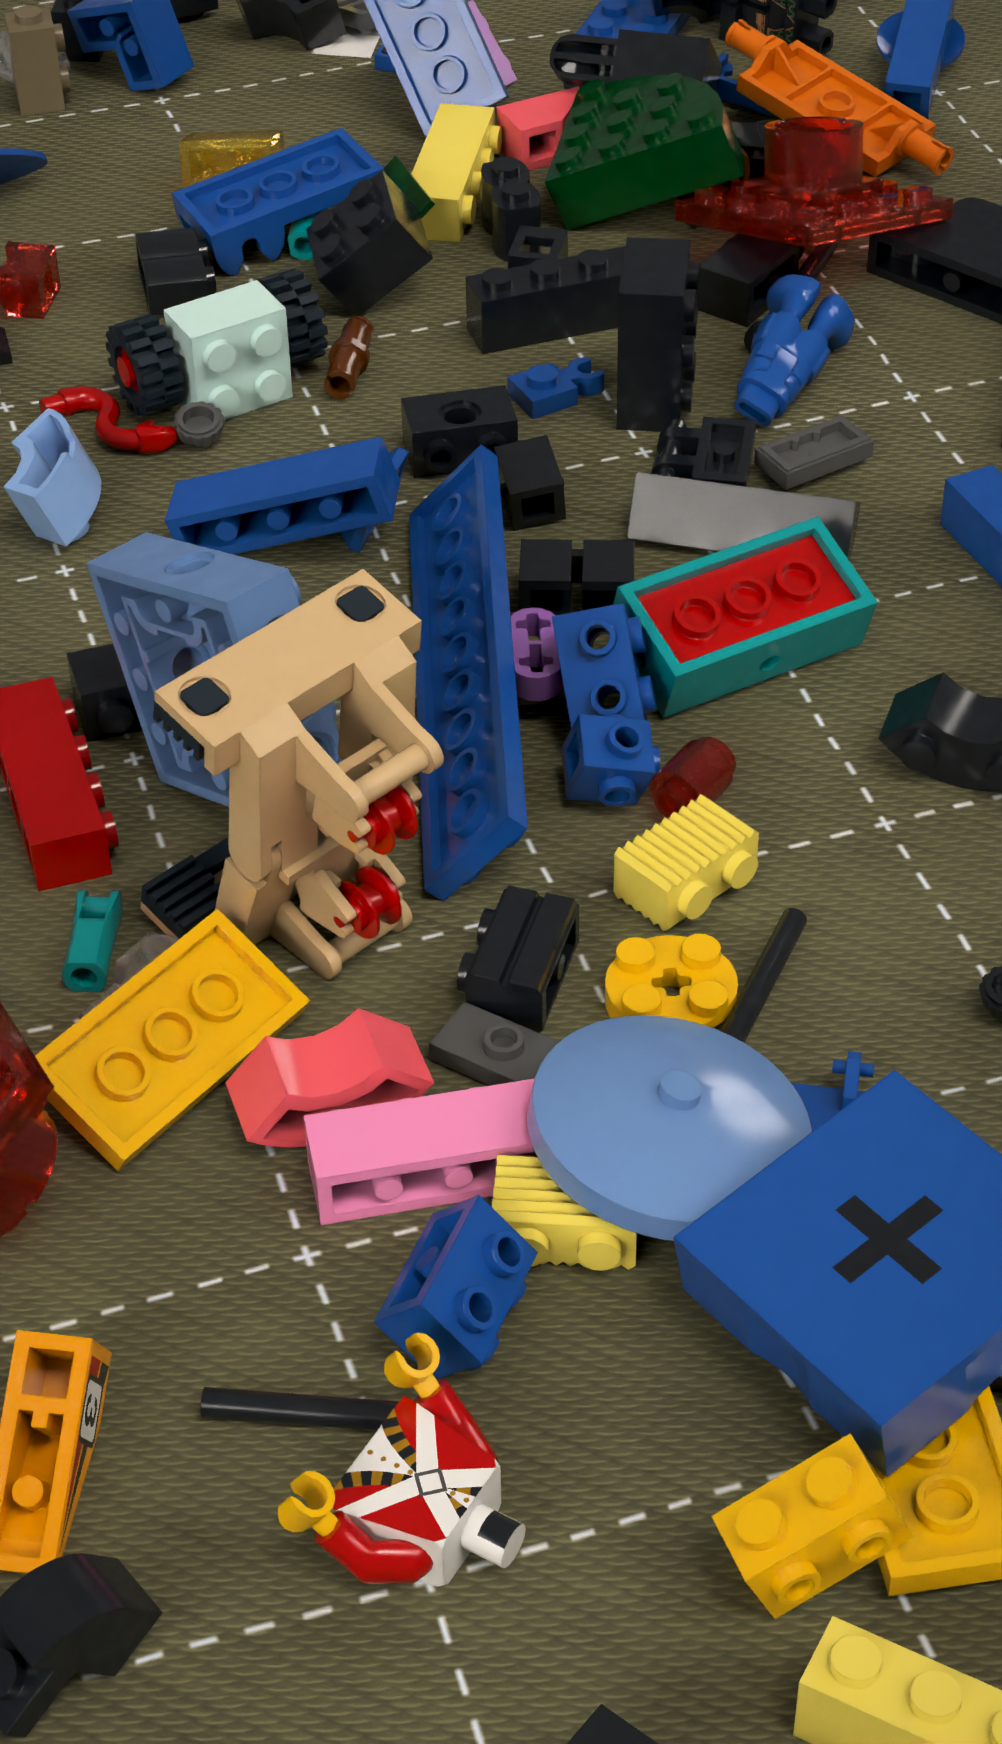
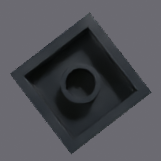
[306,170,433,316]

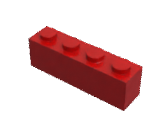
[0,677,119,892]

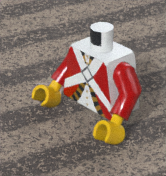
[278,1332,526,1587]

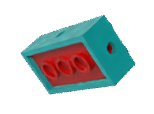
[613,516,878,718]

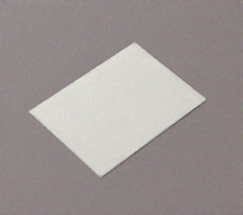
[312,25,380,58]

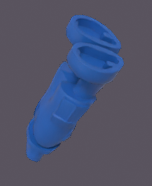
[734,274,855,427]

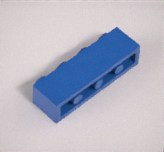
[164,436,400,554]

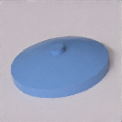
[527,1015,812,1241]

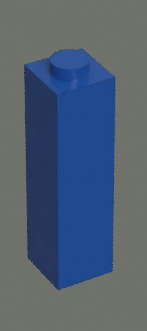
[884,0,955,119]
[940,465,1002,587]

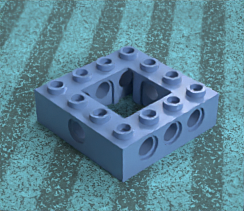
[86,532,342,807]

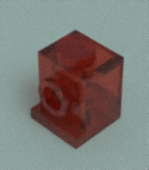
[0,241,61,319]

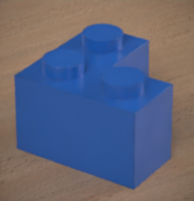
[67,0,194,91]

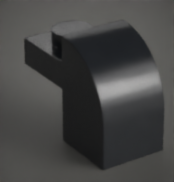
[0,1553,163,1737]

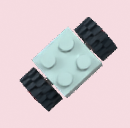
[105,268,328,420]

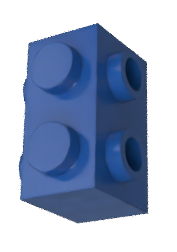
[552,603,657,728]
[373,1195,538,1379]

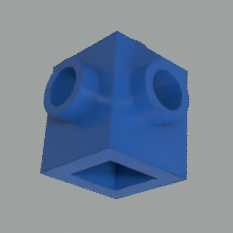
[561,714,661,807]

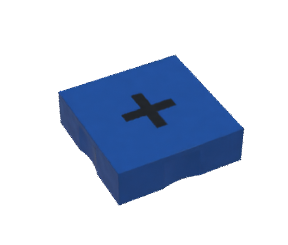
[673,1070,1002,1477]

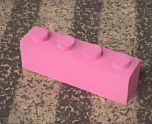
[303,1078,537,1225]

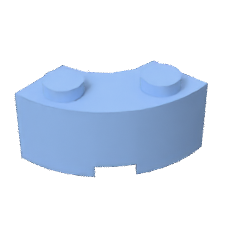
[3,408,102,547]

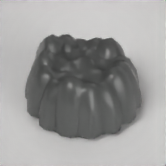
[173,401,224,449]

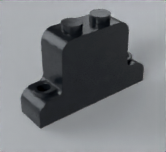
[867,198,1002,324]

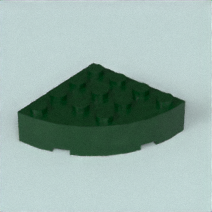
[545,73,745,230]

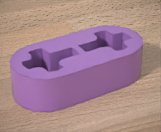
[511,608,563,701]

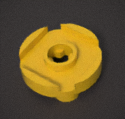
[605,934,738,1028]

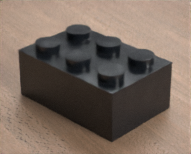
[616,237,700,432]

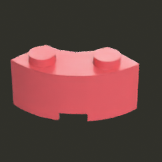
[225,1008,434,1147]

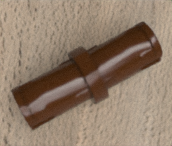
[324,315,374,399]

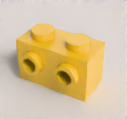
[711,1433,913,1619]

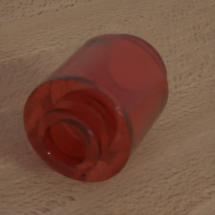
[650,737,736,818]

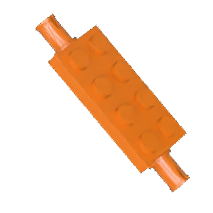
[725,19,954,177]

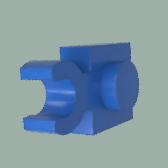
[507,357,605,419]

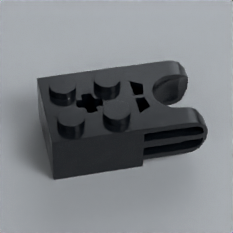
[550,29,722,93]

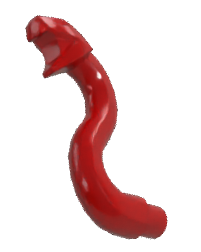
[39,386,178,453]

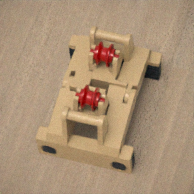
[140,569,444,980]

